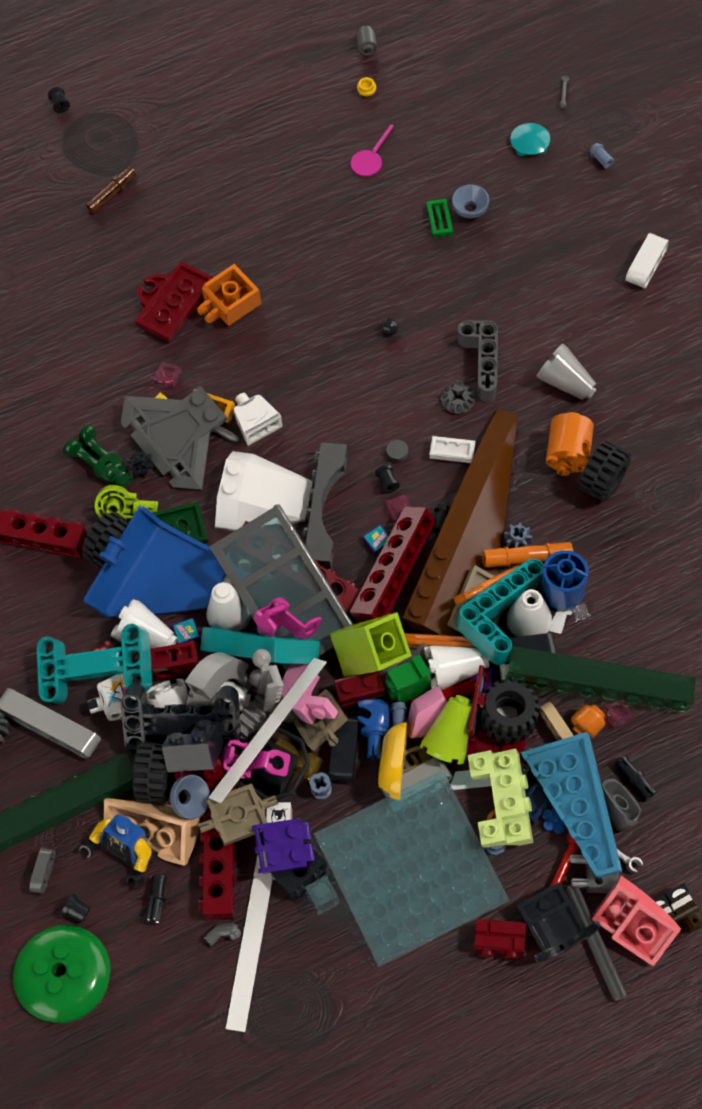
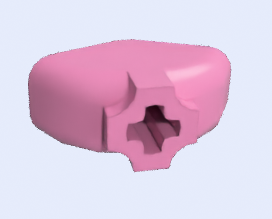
[407,687,447,738]

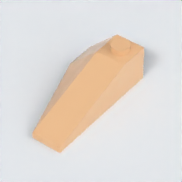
[104,798,200,866]

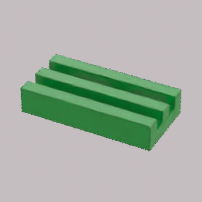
[427,199,453,239]

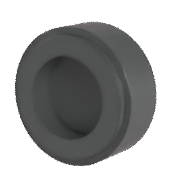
[387,440,408,462]

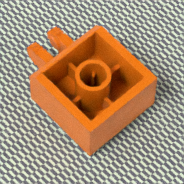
[197,264,261,326]

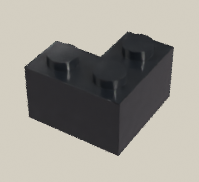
[162,720,224,772]

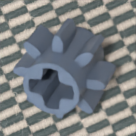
[504,523,532,548]

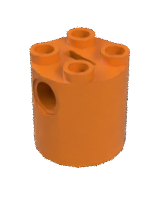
[546,412,594,476]

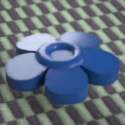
[542,807,565,834]

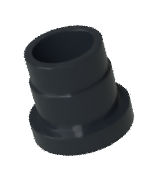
[61,893,91,923]

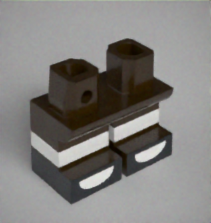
[654,883,702,944]

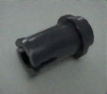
[432,503,451,533]

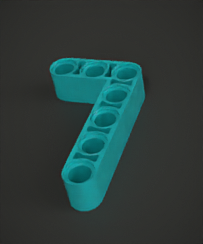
[456,559,544,665]
[200,627,320,664]

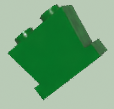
[385,655,431,703]

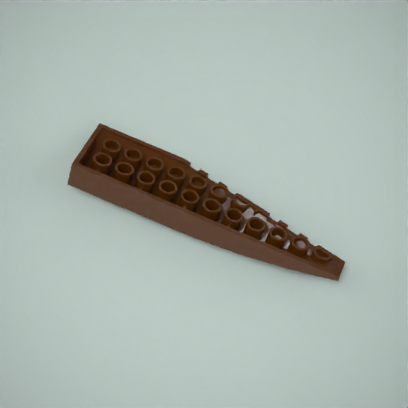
[403,408,518,636]

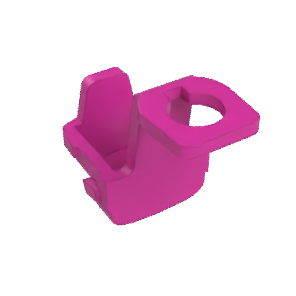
[253,597,322,639]
[220,740,290,779]

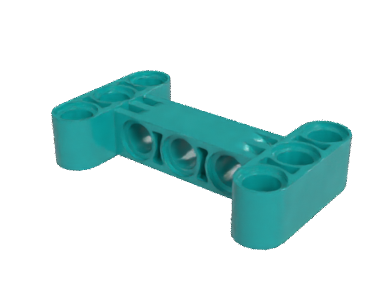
[37,624,152,705]

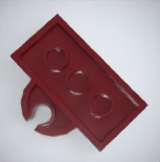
[135,261,214,342]

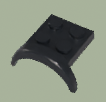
[516,882,601,962]

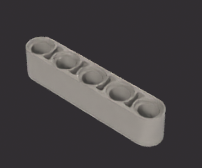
[0,688,101,759]

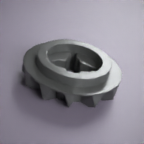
[441,382,475,414]

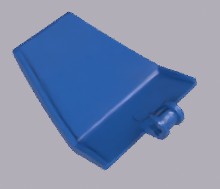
[83,505,227,618]

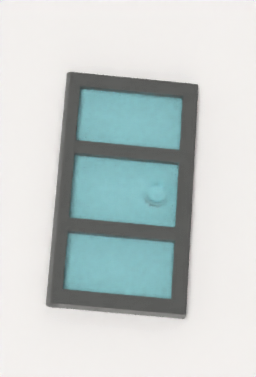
[209,504,353,671]

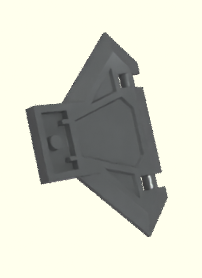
[121,386,228,490]

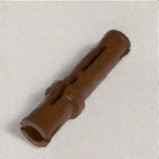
[85,166,137,214]

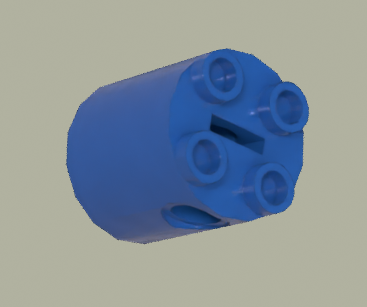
[541,550,588,610]

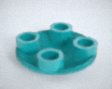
[510,123,550,156]

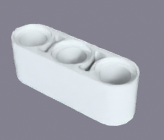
[625,233,669,288]

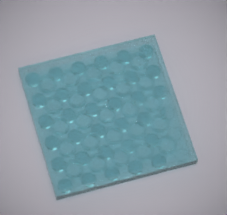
[314,770,510,968]

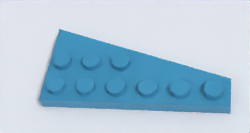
[520,732,622,878]

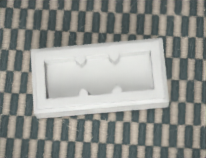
[430,436,475,463]

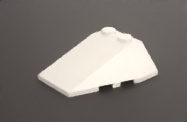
[215,451,313,531]

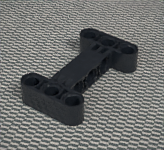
[121,683,241,754]

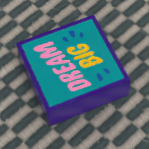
[362,525,389,555]
[172,618,201,644]

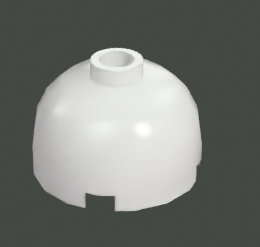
[146,678,188,708]

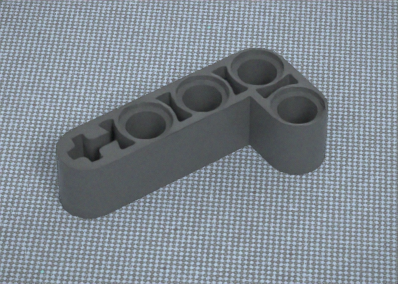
[457,320,498,402]

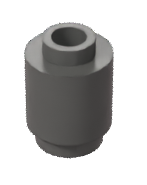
[356,26,377,55]

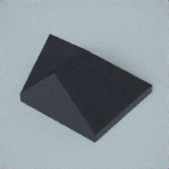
[243,740,300,796]

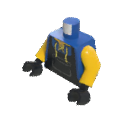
[78,814,152,889]

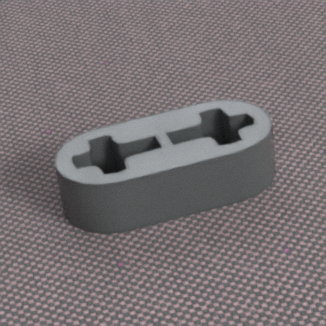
[30,848,55,894]

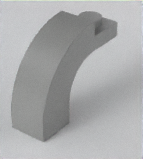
[185,652,252,701]

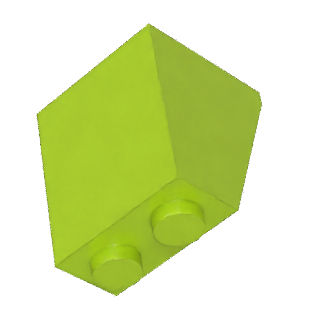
[330,612,412,677]

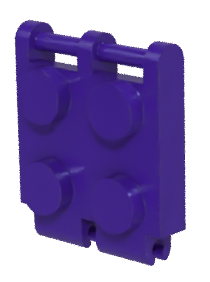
[251,818,315,875]

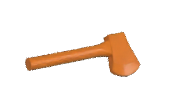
[453,564,520,604]

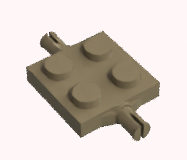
[292,689,348,751]
[198,783,278,846]

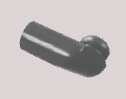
[203,922,241,947]

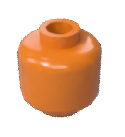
[571,704,606,739]

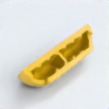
[378,722,407,800]

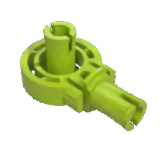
[95,485,158,519]

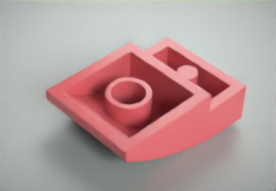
[592,876,681,966]

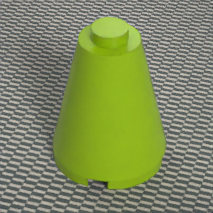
[420,695,472,764]

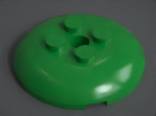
[13,925,111,1024]

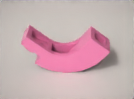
[282,663,338,724]

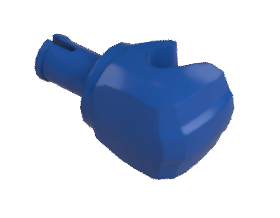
[358,699,389,759]

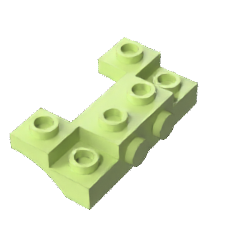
[468,749,534,848]

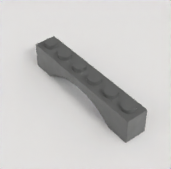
[303,443,348,570]

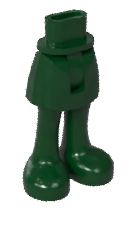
[63,424,134,488]

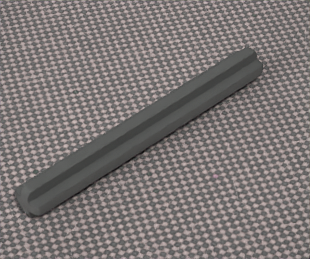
[566,886,626,1002]

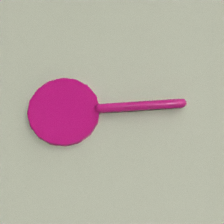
[351,125,393,177]

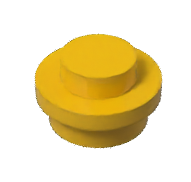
[357,77,376,96]

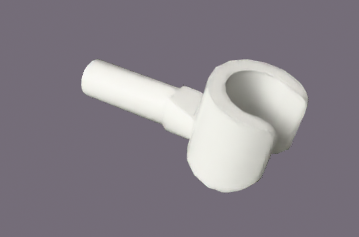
[617,849,643,873]

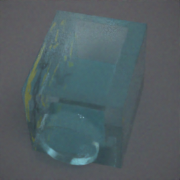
[305,875,339,915]

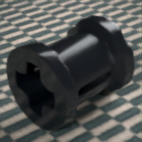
[48,87,70,113]
[375,465,400,494]

